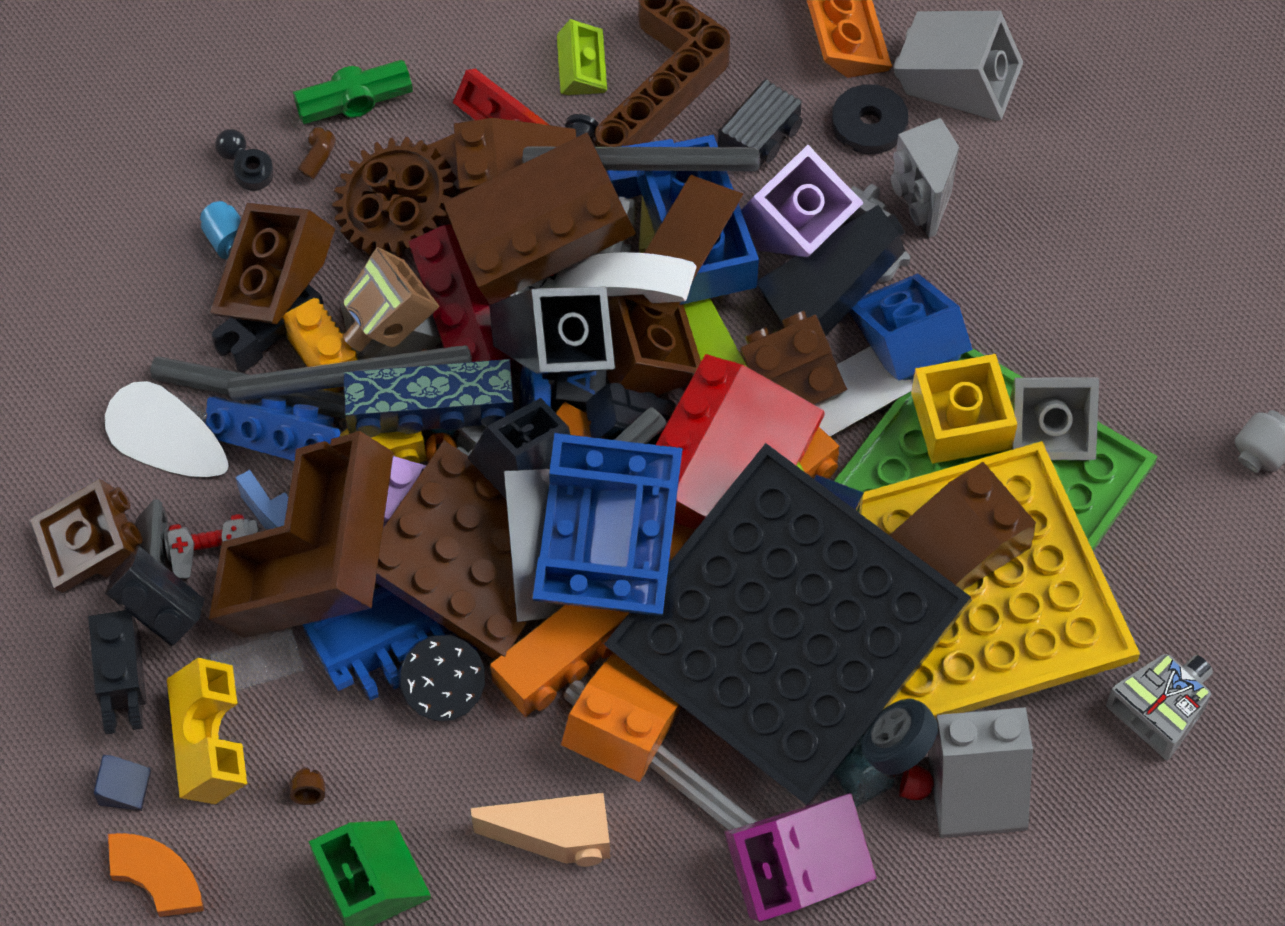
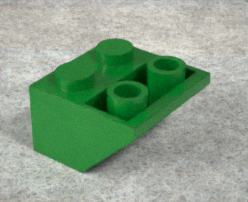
[308,820,431,926]

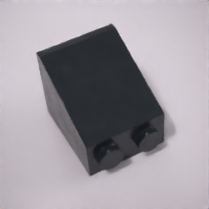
[489,286,615,374]

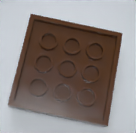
[375,440,527,660]

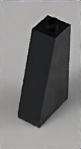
[757,204,905,336]

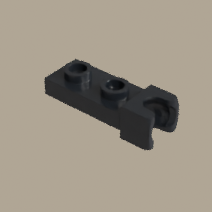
[212,284,324,372]

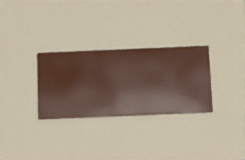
[621,175,744,316]

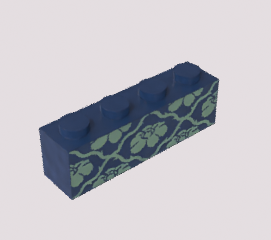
[344,359,514,437]

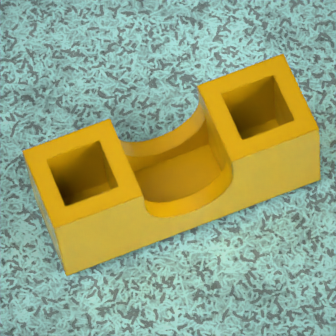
[167,658,247,804]

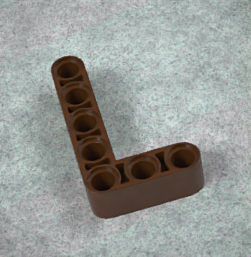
[595,0,730,147]

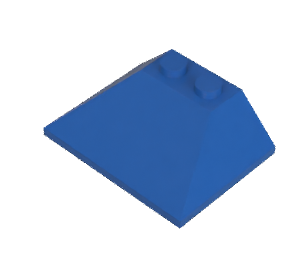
[533,433,683,616]

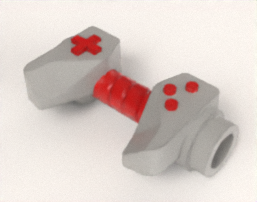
[164,514,259,578]

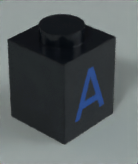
[543,370,606,409]

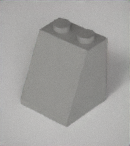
[894,11,1023,120]
[928,707,1033,838]

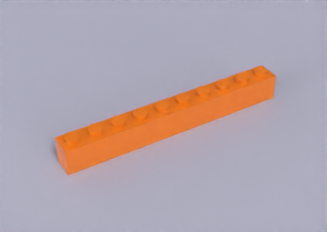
[490,427,840,717]

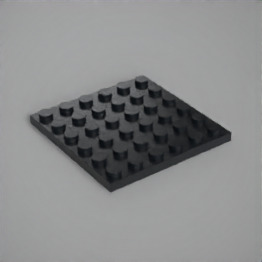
[604,443,972,806]

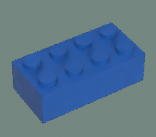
[637,134,759,305]

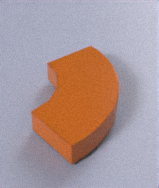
[108,833,204,917]

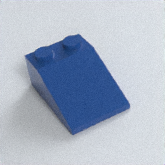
[849,273,973,381]

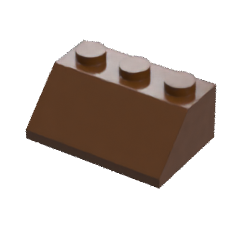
[606,296,701,396]

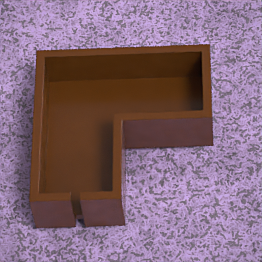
[209,431,394,638]

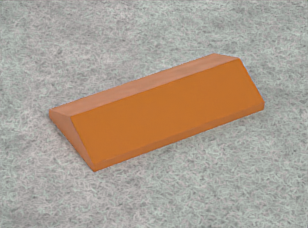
[807,0,892,78]

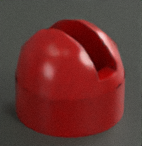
[899,765,934,800]

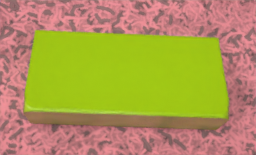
[557,19,607,95]

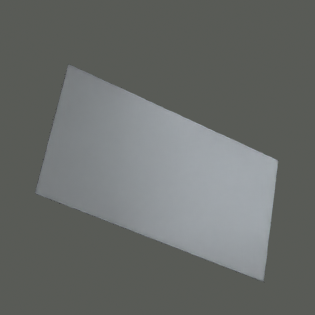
[504,469,564,622]

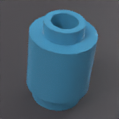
[200,201,241,259]

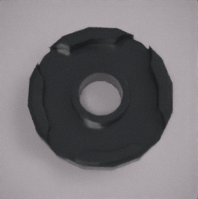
[832,84,908,154]

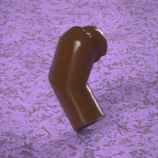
[297,127,336,180]

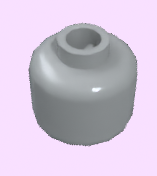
[1235,410,1285,473]

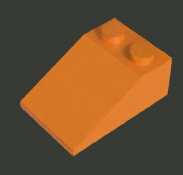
[561,653,682,782]

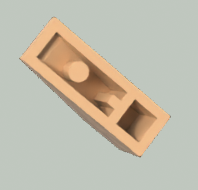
[471,793,610,867]

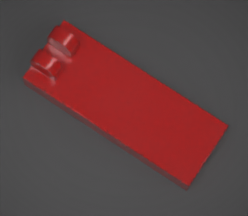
[452,69,549,125]

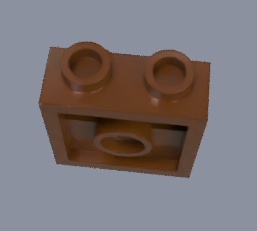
[739,311,847,404]
[30,479,143,593]

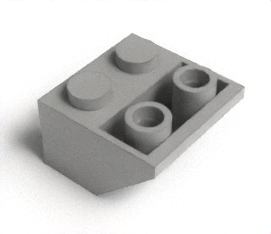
[891,118,959,238]

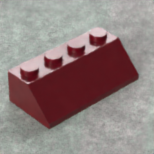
[408,225,522,376]

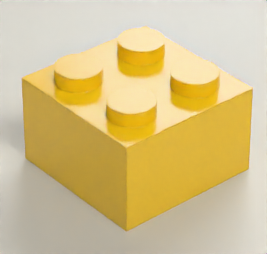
[911,354,1018,464]

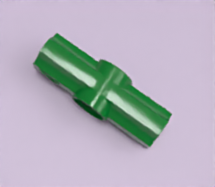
[293,60,413,124]

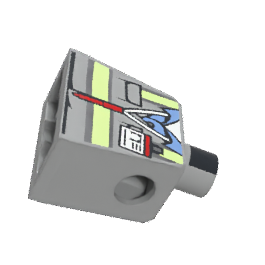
[1106,654,1213,761]

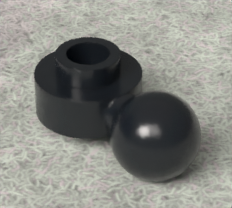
[215,129,273,191]

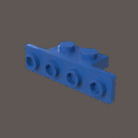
[205,396,340,461]

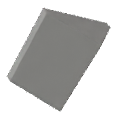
[1010,377,1099,460]

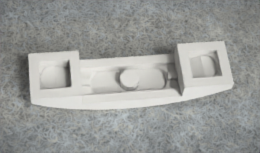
[552,252,697,303]

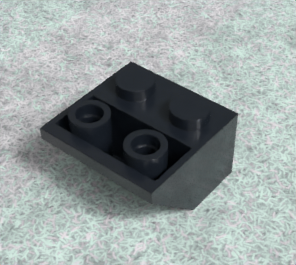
[468,398,570,500]

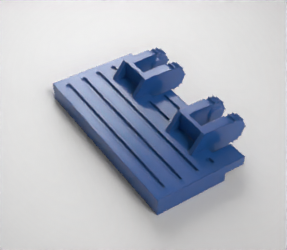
[302,587,478,701]

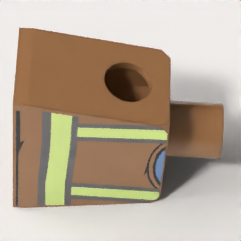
[343,247,439,352]

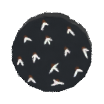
[398,635,485,721]

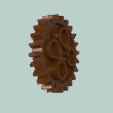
[332,137,459,259]

